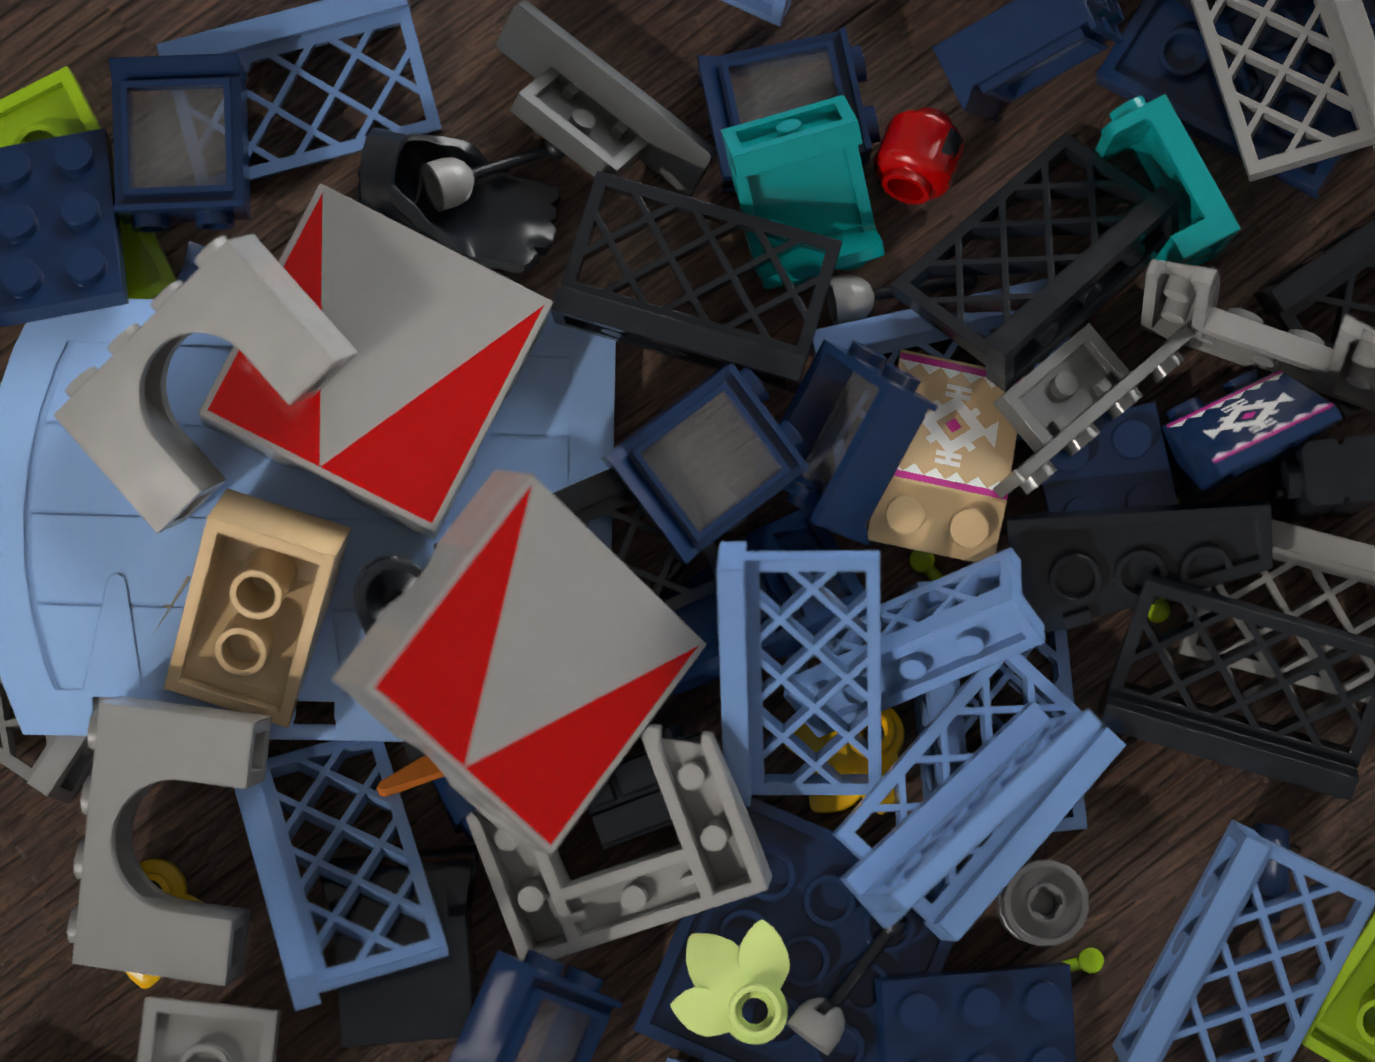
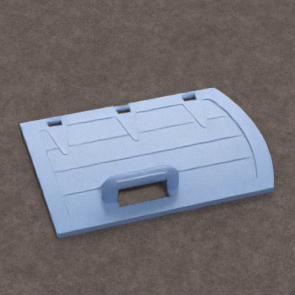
[0,299,616,742]

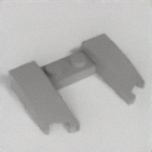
[1140,260,1375,412]
[466,724,773,960]

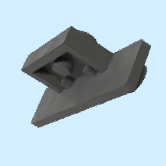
[496,0,717,195]
[993,323,1195,498]

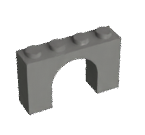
[53,234,358,534]
[67,696,272,986]

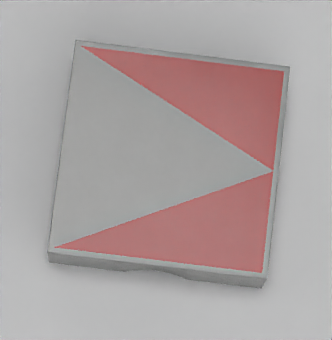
[198,183,553,541]
[332,470,707,855]

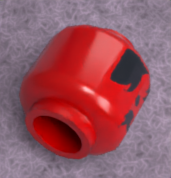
[874,107,964,205]

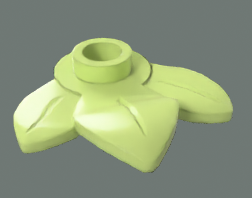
[670,920,790,1044]

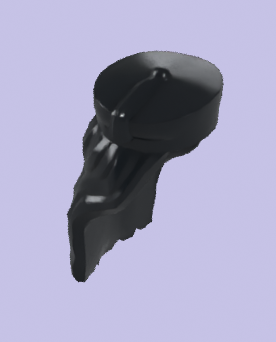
[357,128,561,273]

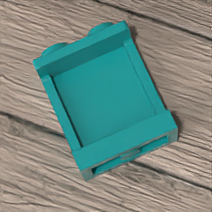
[1093,94,1241,267]
[721,95,885,289]

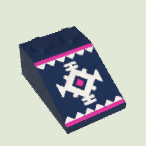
[1161,369,1342,502]

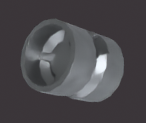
[995,860,1089,946]

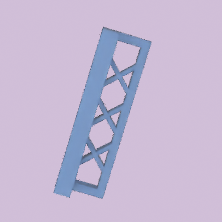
[784,547,1045,738]

